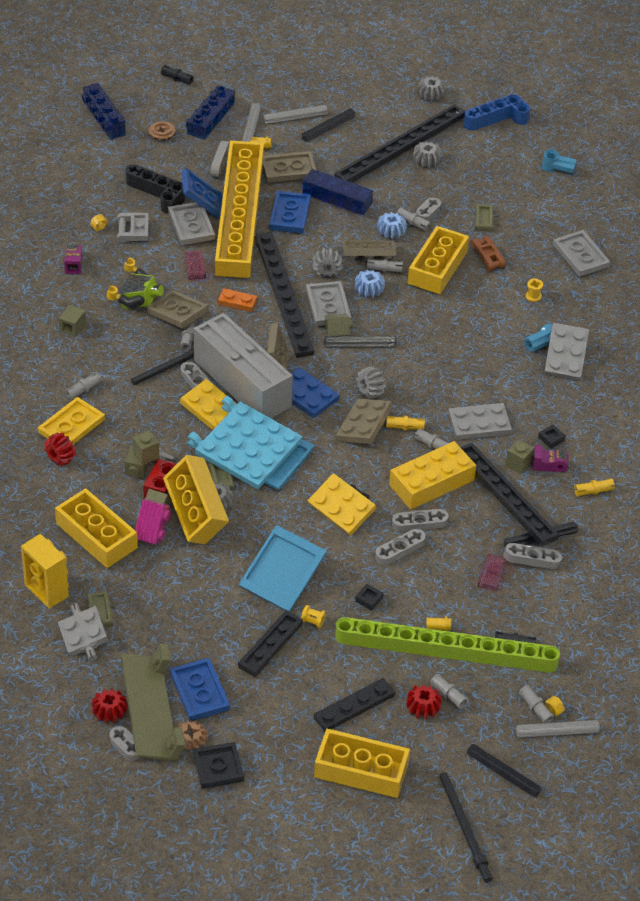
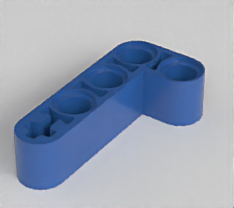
[464,94,530,131]

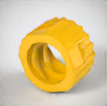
[90,214,107,231]
[545,696,565,717]

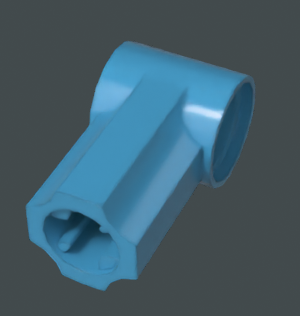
[542,149,577,174]
[524,323,552,352]

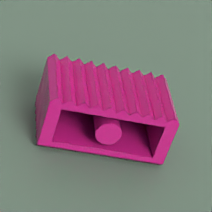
[135,499,171,544]

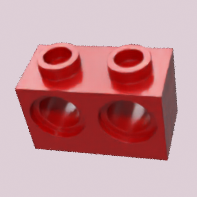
[143,459,176,498]

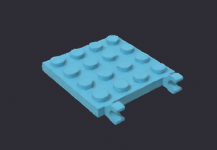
[188,396,303,490]

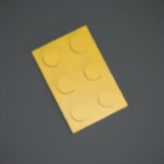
[180,379,237,430]
[38,397,105,445]
[307,473,377,536]

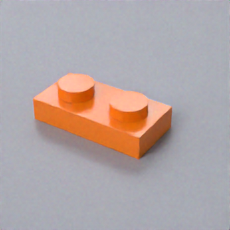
[218,288,258,312]

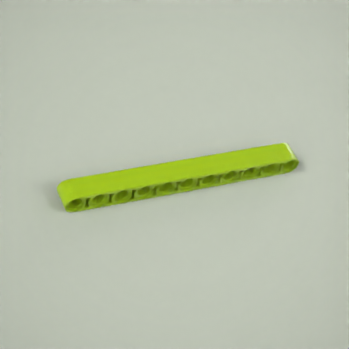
[335,617,560,673]

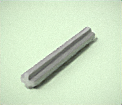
[242,103,261,142]
[264,105,328,124]
[516,720,600,738]

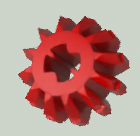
[44,432,76,466]
[406,683,442,720]
[91,688,127,724]

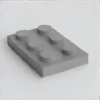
[168,202,215,246]
[553,230,610,277]
[306,281,351,326]
[544,323,589,380]
[448,403,512,440]

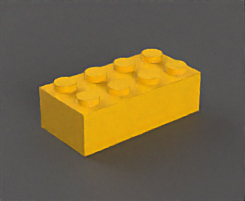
[408,226,469,295]
[389,441,476,510]
[163,455,229,544]
[55,488,138,568]
[314,728,410,798]

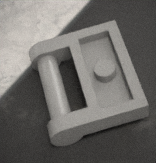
[116,213,149,243]

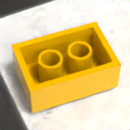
[21,534,69,609]

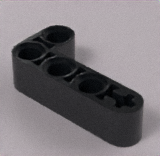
[125,164,185,214]

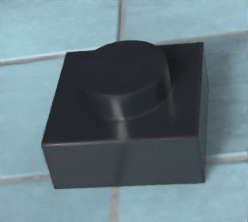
[538,425,566,448]
[355,584,384,610]

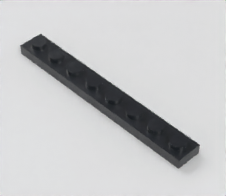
[460,443,559,546]

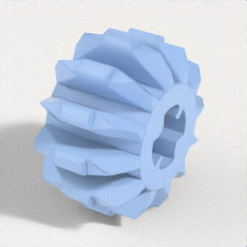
[377,212,407,240]
[355,269,385,298]

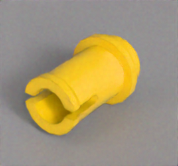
[251,136,272,150]
[426,616,451,631]

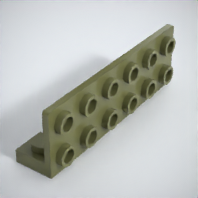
[121,644,186,761]

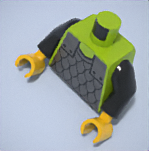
[106,258,164,309]

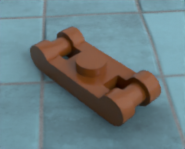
[471,236,506,272]

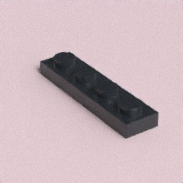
[238,610,303,677]
[314,678,395,732]

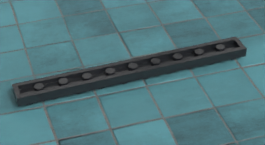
[334,104,466,186]
[255,232,314,358]

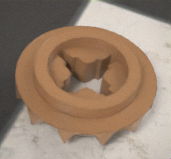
[149,121,175,141]
[177,719,208,750]

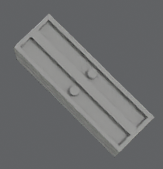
[194,313,293,418]

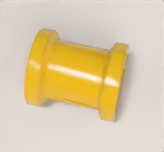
[526,279,543,302]
[301,605,326,628]

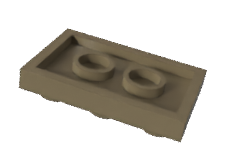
[263,151,317,183]
[342,240,396,259]
[146,290,209,329]
[267,323,289,370]
[336,399,393,444]

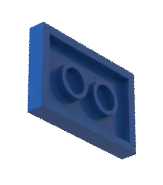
[181,168,223,219]
[269,191,311,233]
[290,367,340,418]
[170,658,230,721]

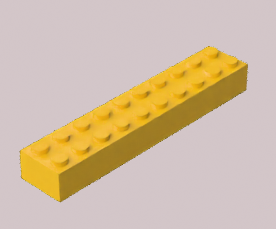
[215,141,264,278]

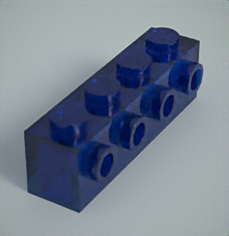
[82,83,126,140]
[186,85,235,140]
[302,169,373,215]

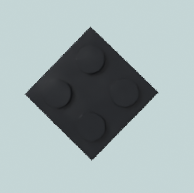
[193,742,244,789]

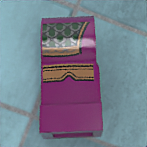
[64,245,82,274]
[532,445,569,472]

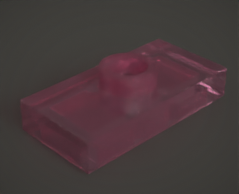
[184,250,206,280]
[478,553,507,592]

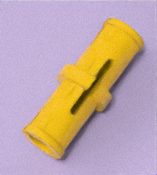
[386,416,425,431]
[574,478,615,497]

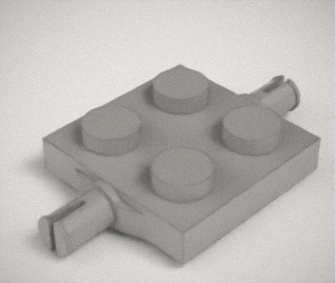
[58,603,109,661]

